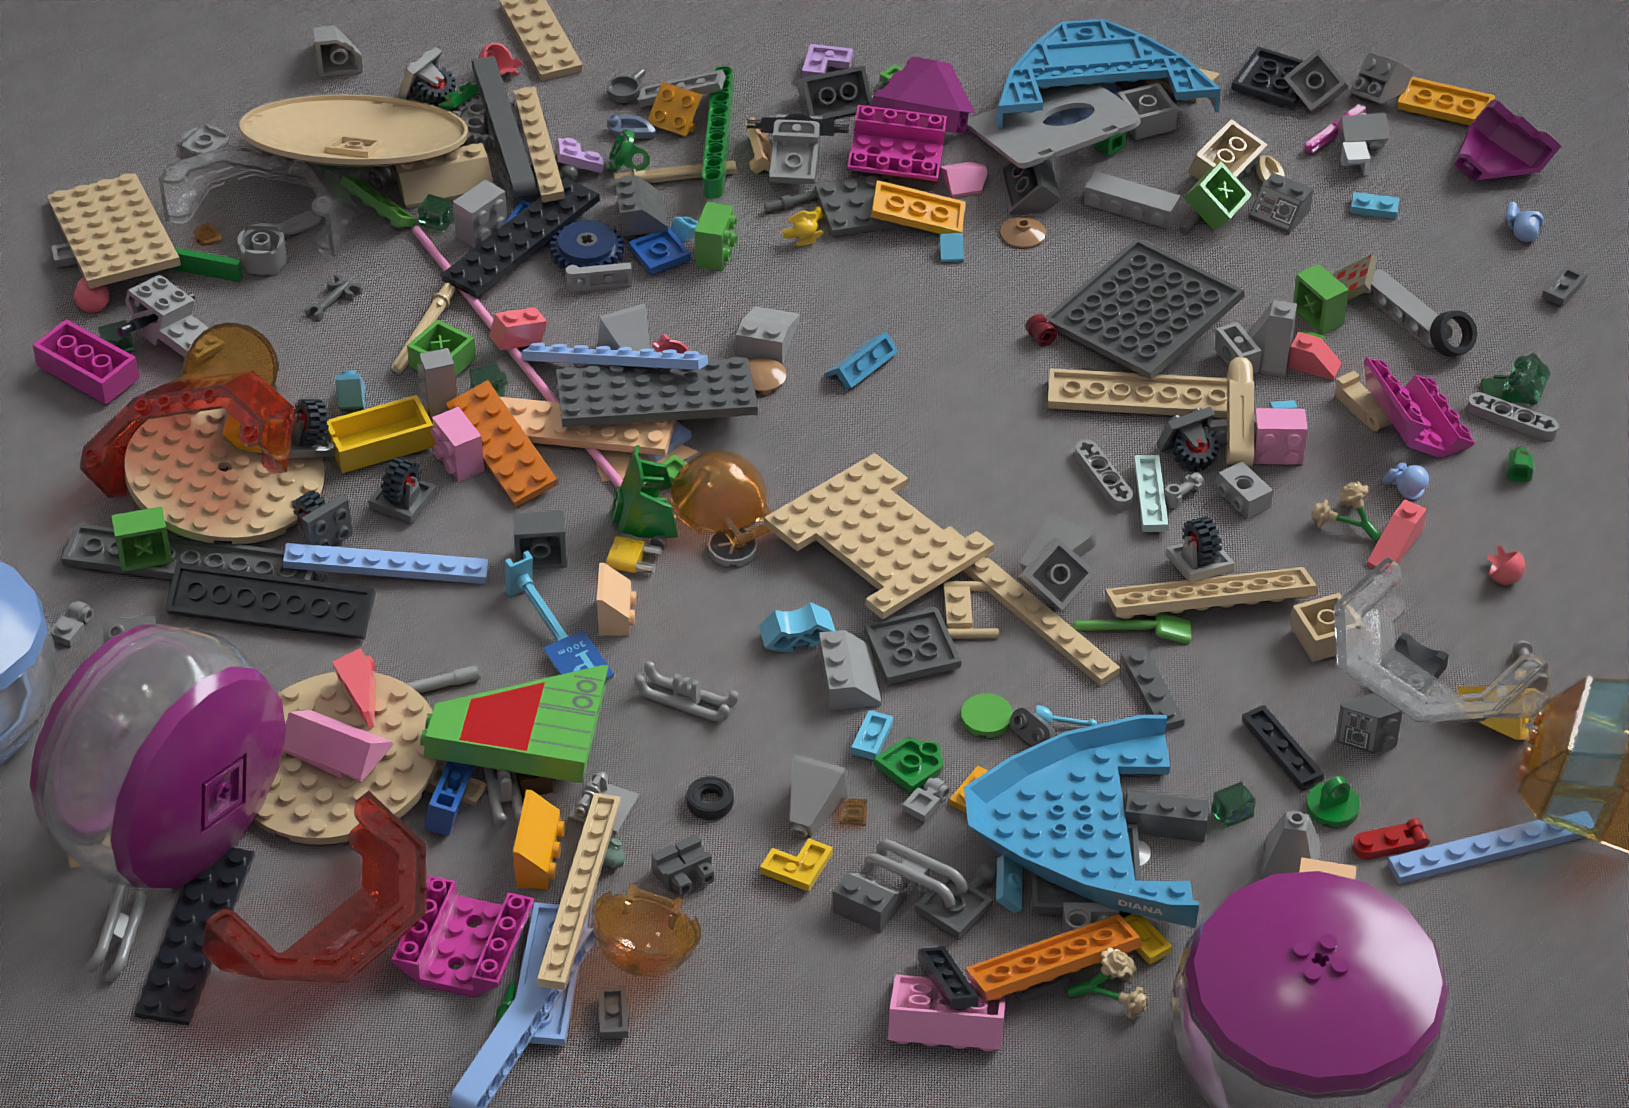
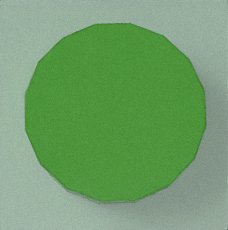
[961,693,1013,738]

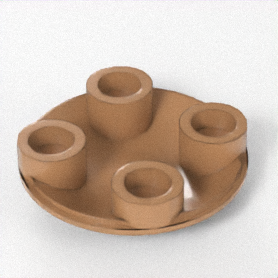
[748,358,787,396]

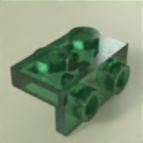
[1503,353,1551,406]

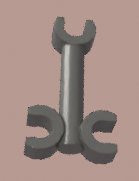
[305,274,362,322]

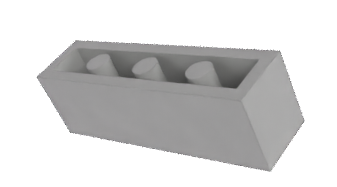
[1084,171,1180,229]

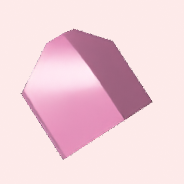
[940,162,988,198]

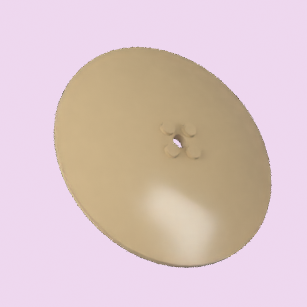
[239,95,468,167]

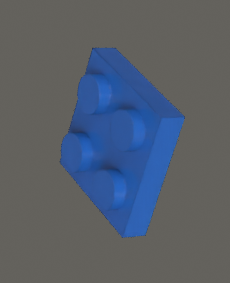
[628,227,691,275]

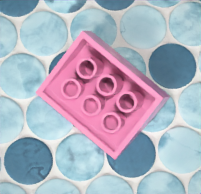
[888,974,1006,1051]

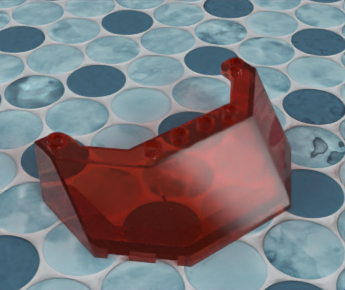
[80,370,295,498]
[202,791,427,983]

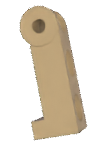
[1334,371,1392,431]

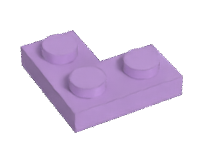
[802,44,853,77]
[556,138,604,173]

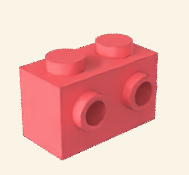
[489,307,547,350]

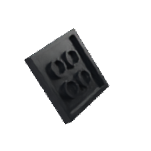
[1231,46,1304,109]

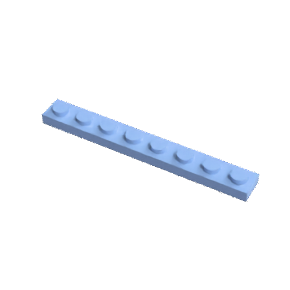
[522,343,708,370]
[283,543,488,584]
[1388,808,1599,884]

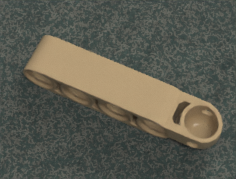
[1227,357,1254,467]

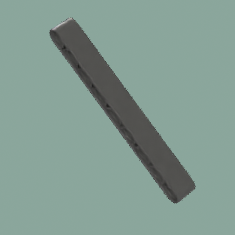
[472,56,536,199]

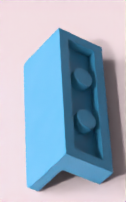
[825,332,899,390]

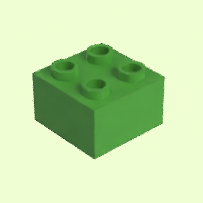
[1184,161,1252,231]
[695,202,738,271]
[1293,264,1349,335]
[407,319,476,377]
[111,506,172,572]

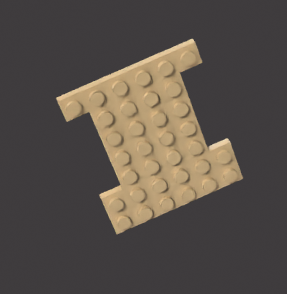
[764,453,994,619]

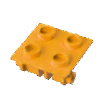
[648,82,702,137]

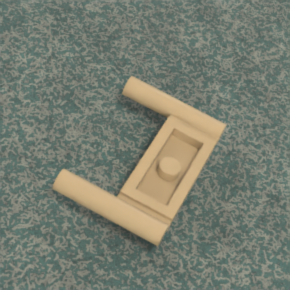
[943,581,999,639]

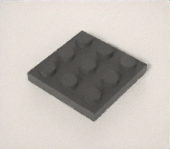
[814,174,898,237]
[864,607,962,685]

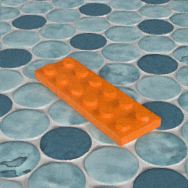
[446,380,558,508]
[965,914,1142,1001]

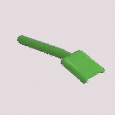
[1073,612,1191,645]

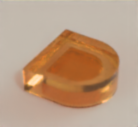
[194,222,222,246]

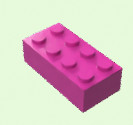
[32,319,139,405]

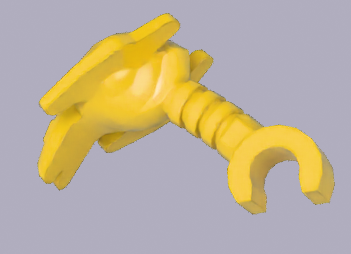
[781,206,823,246]

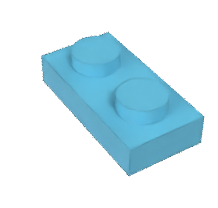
[1351,192,1399,219]
[851,710,894,760]

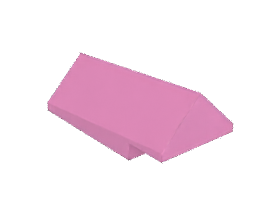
[283,710,393,782]

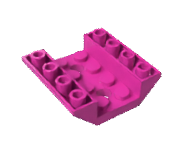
[847,105,947,182]
[1364,357,1475,458]
[392,875,535,998]

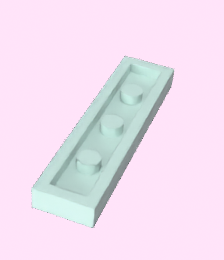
[1134,455,1168,532]

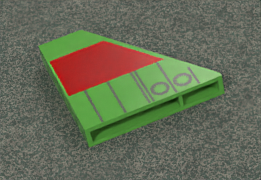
[420,665,608,783]

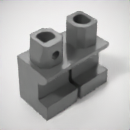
[651,834,715,896]

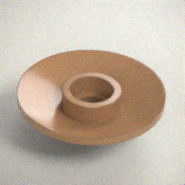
[1000,217,1046,249]

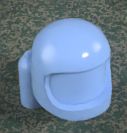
[1505,202,1544,242]
[1382,463,1429,500]

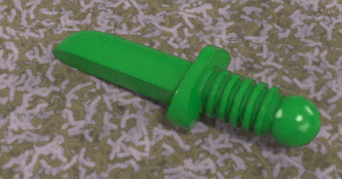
[496,981,515,1025]

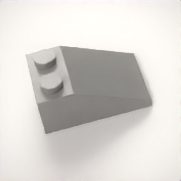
[736,306,800,364]

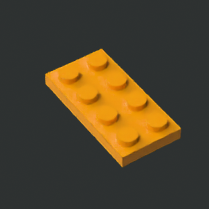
[1397,77,1495,125]
[871,180,966,234]

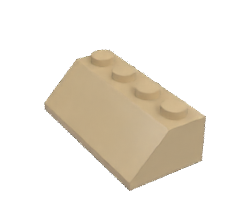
[394,143,494,209]

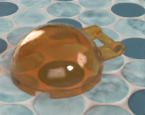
[159,322,280,406]
[670,450,775,549]
[592,883,702,977]

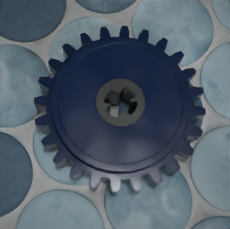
[550,220,624,272]

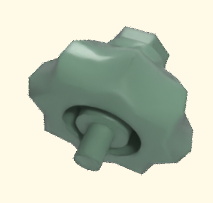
[603,838,626,868]

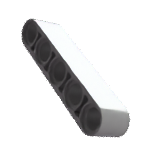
[1363,269,1452,348]

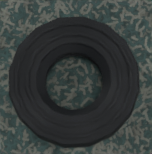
[687,776,734,820]

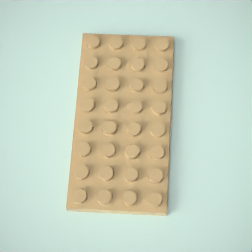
[47,173,181,289]

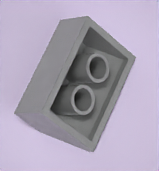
[819,630,881,711]

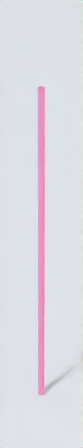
[412,226,622,487]

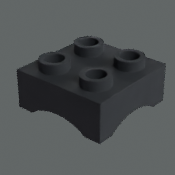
[1375,632,1449,699]

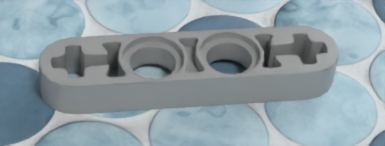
[1467,392,1559,440]
[1075,439,1133,510]

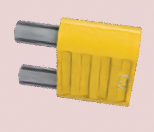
[606,536,662,573]

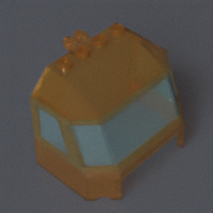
[1516,676,1629,853]

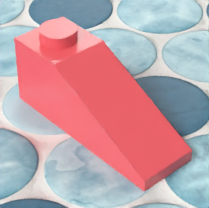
[1367,499,1427,575]
[332,648,377,729]

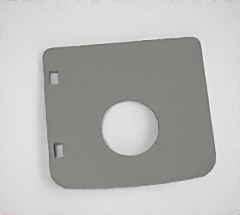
[967,83,1141,168]

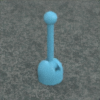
[1035,705,1097,727]

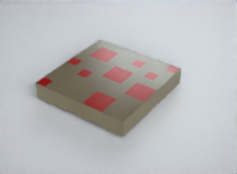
[1334,254,1377,301]

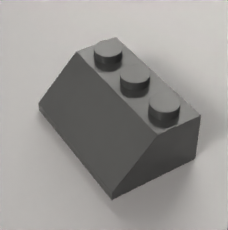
[796,65,872,119]
[998,159,1061,215]
[615,175,669,237]
[1125,789,1209,842]

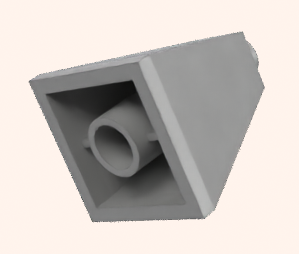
[597,304,650,351]
[790,754,850,838]
[1260,811,1321,880]

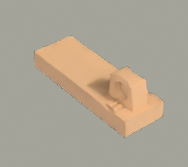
[746,117,772,175]

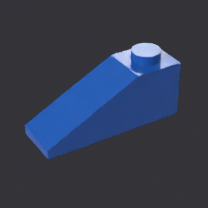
[423,761,475,836]

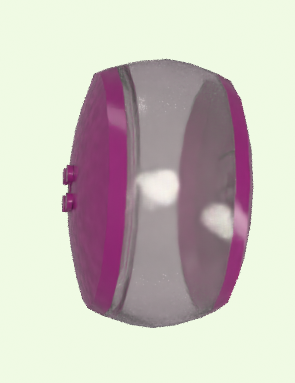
[29,624,286,889]
[1169,871,1453,1108]

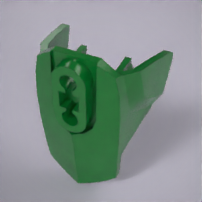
[610,445,678,538]

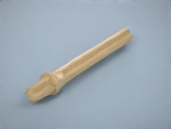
[614,160,736,186]
[391,283,455,375]

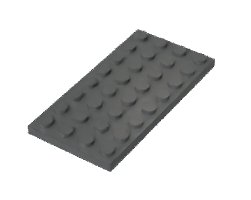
[556,357,758,427]

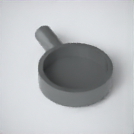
[607,68,646,103]

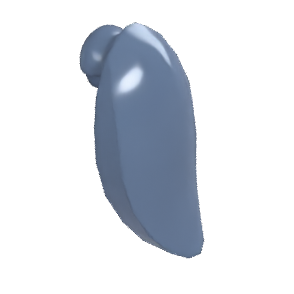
[606,114,656,138]

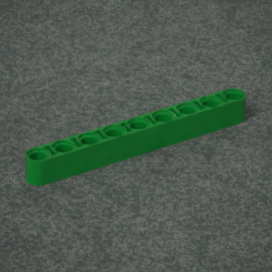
[702,66,734,199]

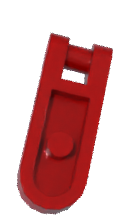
[1352,818,1430,859]

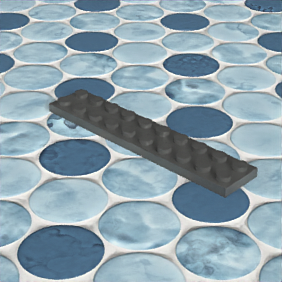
[61,523,316,581]

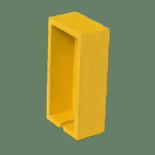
[327,395,435,473]

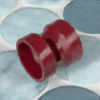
[1025,314,1057,347]

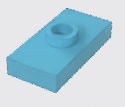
[996,855,1023,914]

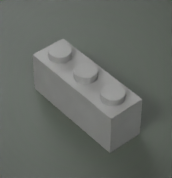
[417,348,457,423]

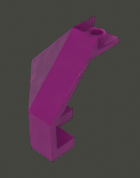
[871,56,975,134]
[1454,100,1562,180]

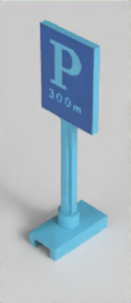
[505,551,614,680]

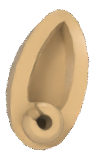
[1256,155,1284,183]

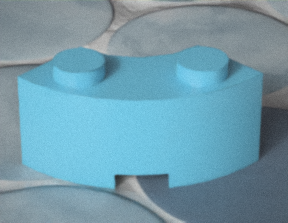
[759,602,835,652]

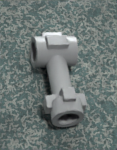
[1164,472,1204,508]

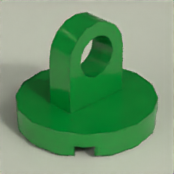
[606,129,650,173]
[1306,776,1360,828]

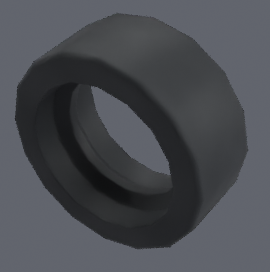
[1430,310,1477,357]

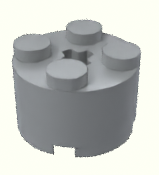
[237,223,287,276]

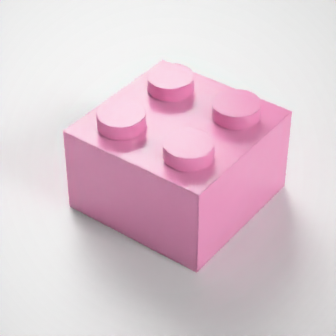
[431,407,484,482]
[1253,408,1307,465]

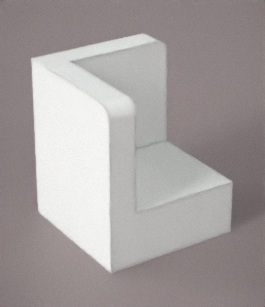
[1341,141,1370,176]

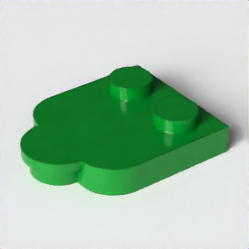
[873,738,943,794]

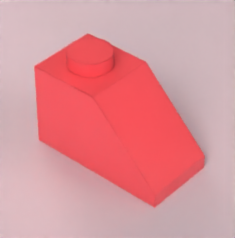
[1288,332,1342,381]

